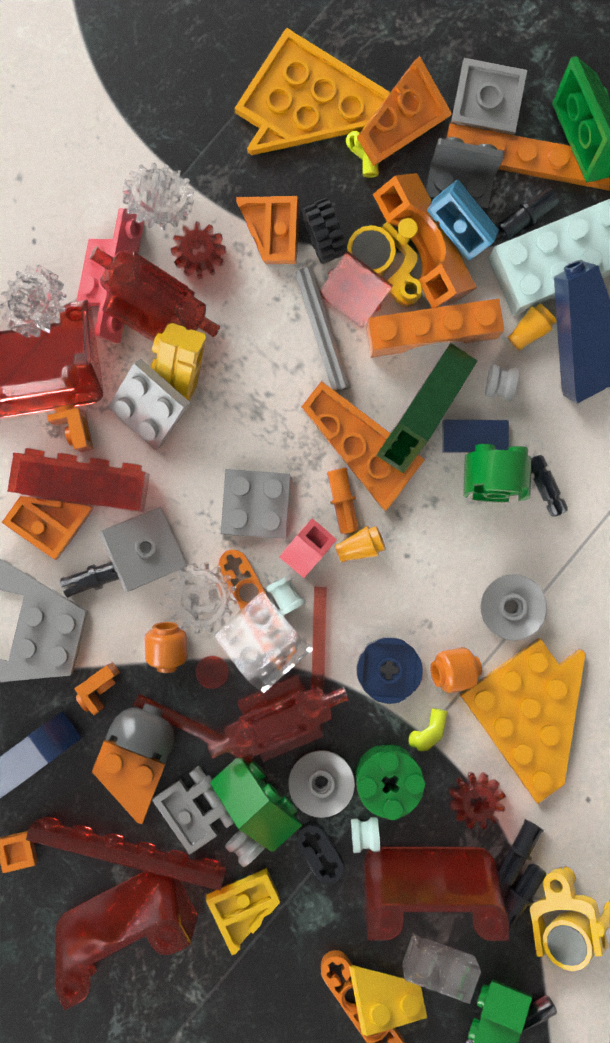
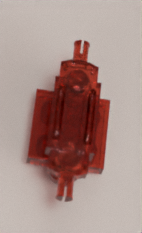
[89,246,220,342]
[208,674,349,762]

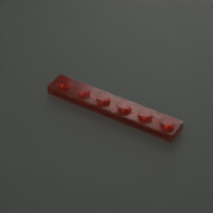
[26,817,226,891]

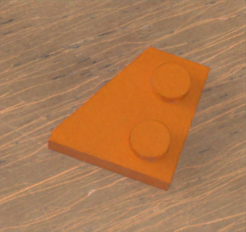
[236,196,300,264]
[1,496,94,560]
[92,740,166,824]

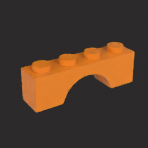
[373,173,477,308]
[366,298,504,358]

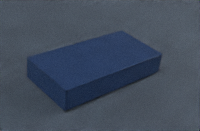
[442,419,509,453]

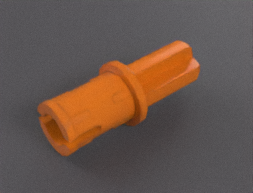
[327,468,358,534]

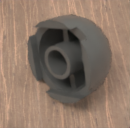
[105,703,175,764]

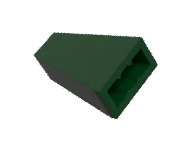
[376,343,478,473]

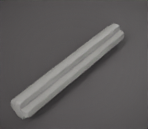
[296,267,349,392]

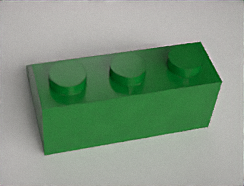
[552,56,610,183]

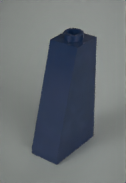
[554,260,610,404]

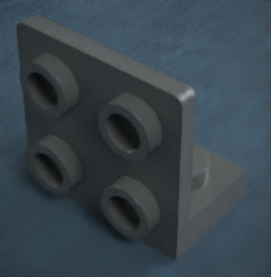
[426,137,505,212]

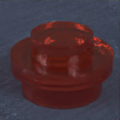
[196,655,229,689]

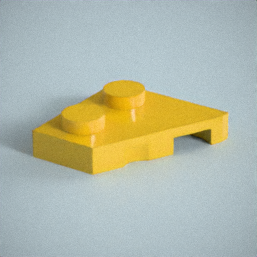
[206,868,280,955]
[349,965,427,1036]

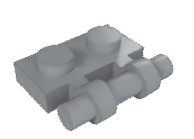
[152,766,234,855]

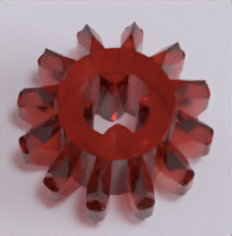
[171,221,227,279]
[449,771,506,829]

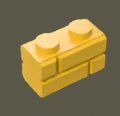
[150,323,206,402]

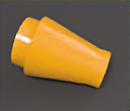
[507,303,557,351]
[335,526,386,563]

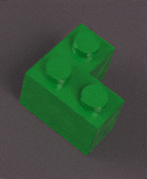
[210,756,302,852]
[468,979,532,1043]

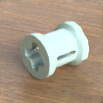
[265,574,306,616]

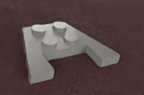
[0,559,88,682]

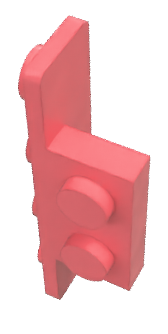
[76,208,144,343]

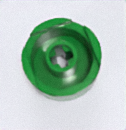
[463,444,531,503]
[355,745,425,820]

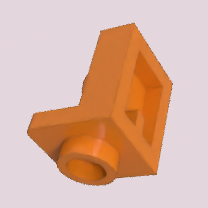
[47,405,94,452]
[75,662,120,715]

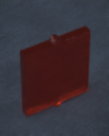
[320,251,394,328]

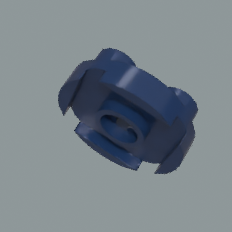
[356,637,423,704]

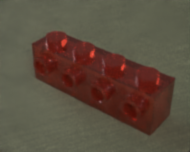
[7,448,150,513]

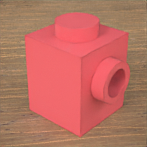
[279,518,337,578]

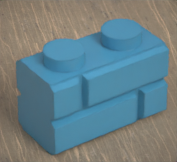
[427,179,499,261]

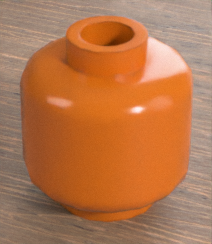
[144,622,188,673]
[430,647,482,693]

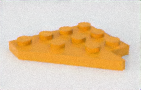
[235,28,390,155]
[459,638,585,804]

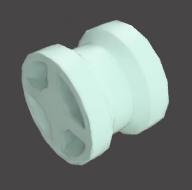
[351,817,380,853]

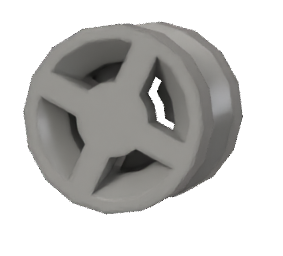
[485,364,519,401]
[225,830,265,867]

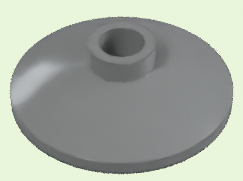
[480,574,547,640]
[289,750,355,818]

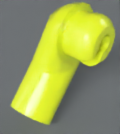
[346,131,379,178]
[409,708,448,751]

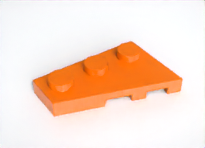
[357,56,452,166]

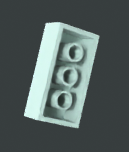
[488,199,610,316]

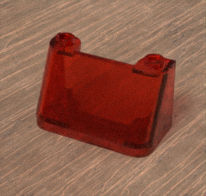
[0,300,103,418]
[363,847,509,941]
[55,864,198,1011]

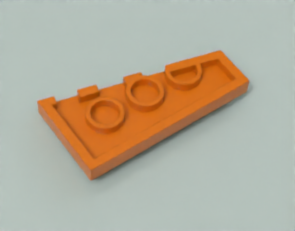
[301,381,425,512]

